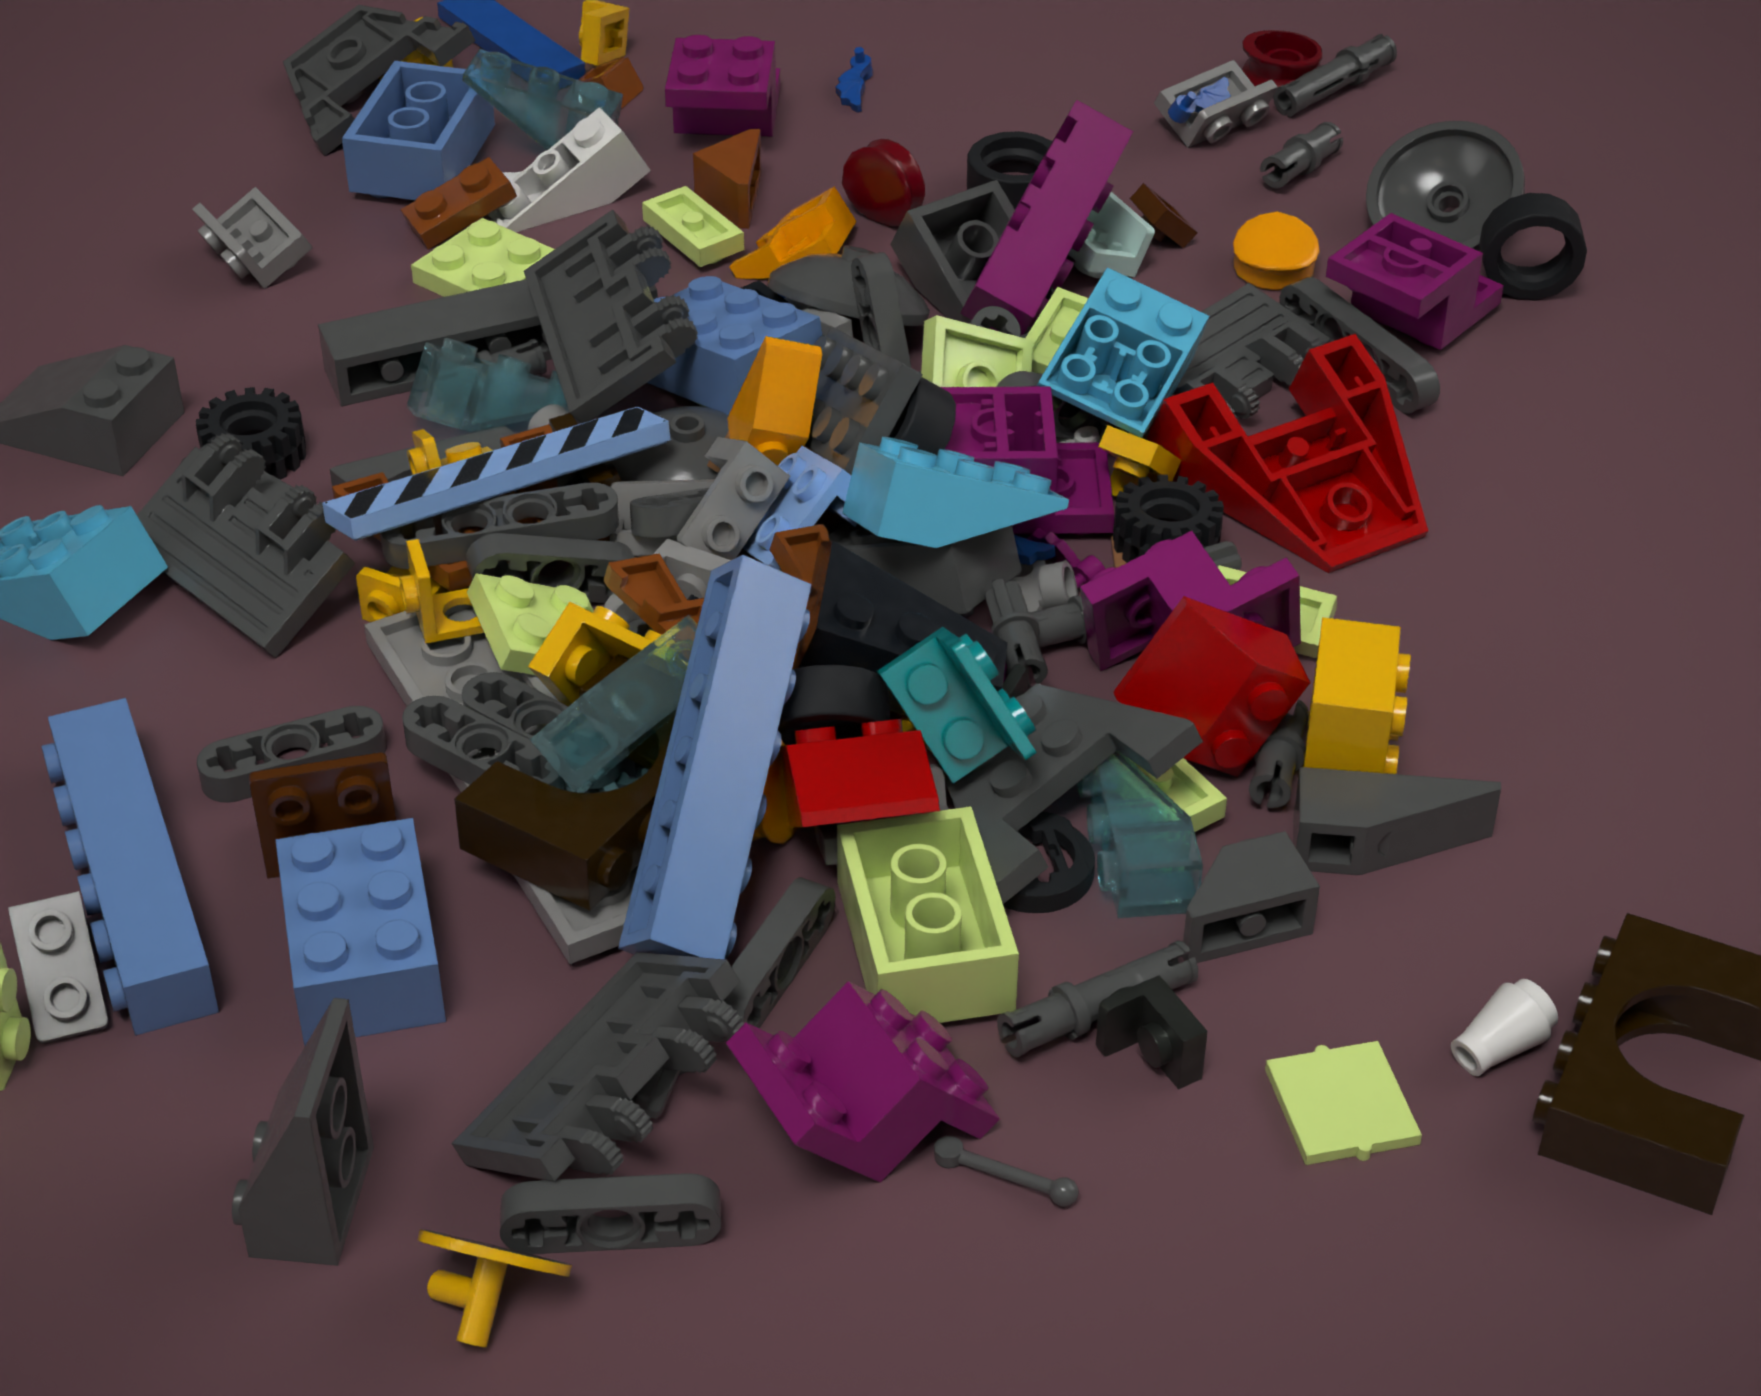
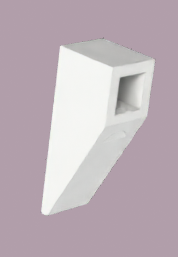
[488,107,651,232]

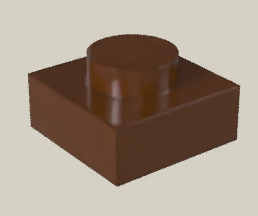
[1129,183,1198,248]

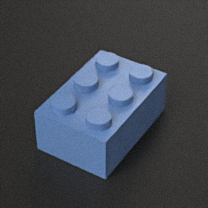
[342,61,495,200]
[647,276,822,415]
[275,818,446,1046]

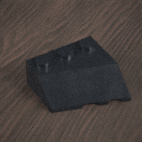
[795,541,1008,716]

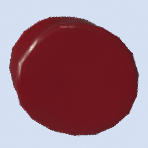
[1242,30,1322,87]
[842,139,925,226]

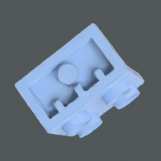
[742,446,858,570]

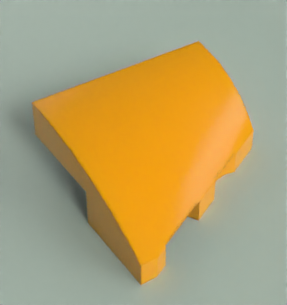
[729,186,856,279]

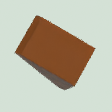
[693,129,762,229]

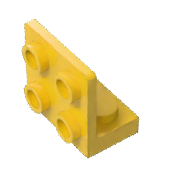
[528,602,688,713]

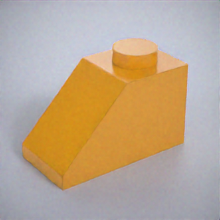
[727,336,822,466]

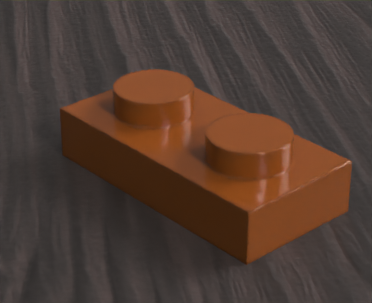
[400,157,517,250]

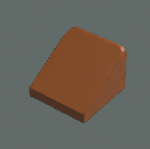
[568,57,644,110]

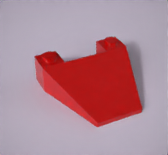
[1146,334,1429,573]

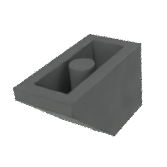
[1182,831,1320,963]

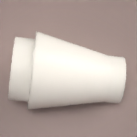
[1451,979,1558,1076]

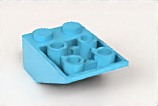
[1037,267,1210,438]
[842,437,1069,548]
[0,505,168,640]

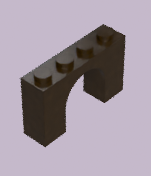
[454,654,683,911]
[1532,913,1761,1215]

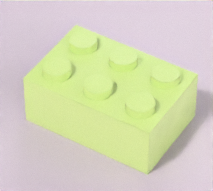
[837,806,1019,1023]

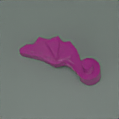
[1027,528,1105,589]

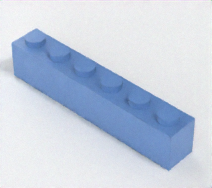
[618,555,812,959]
[41,698,219,1036]

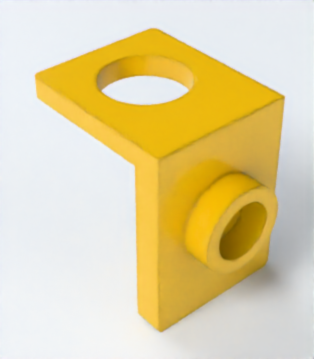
[399,539,484,644]

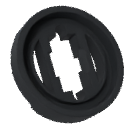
[1003,812,1095,913]

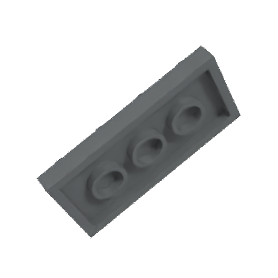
[805,326,923,475]

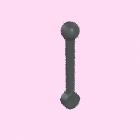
[934,1136,1079,1207]

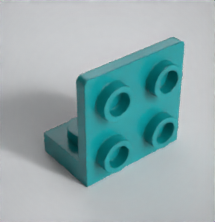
[877,627,1037,783]

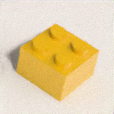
[1303,617,1411,774]

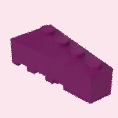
[960,99,1134,336]

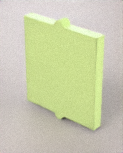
[1265,1041,1422,1165]

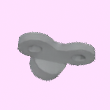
[1008,560,1078,612]

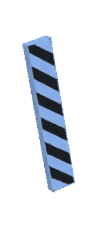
[322,407,671,541]

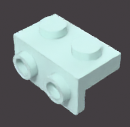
[1068,192,1155,278]

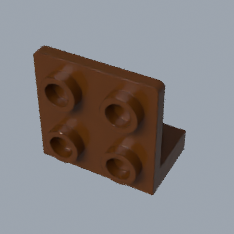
[249,752,396,879]

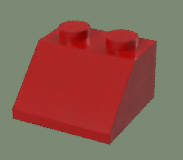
[1113,596,1310,777]
[780,719,940,827]

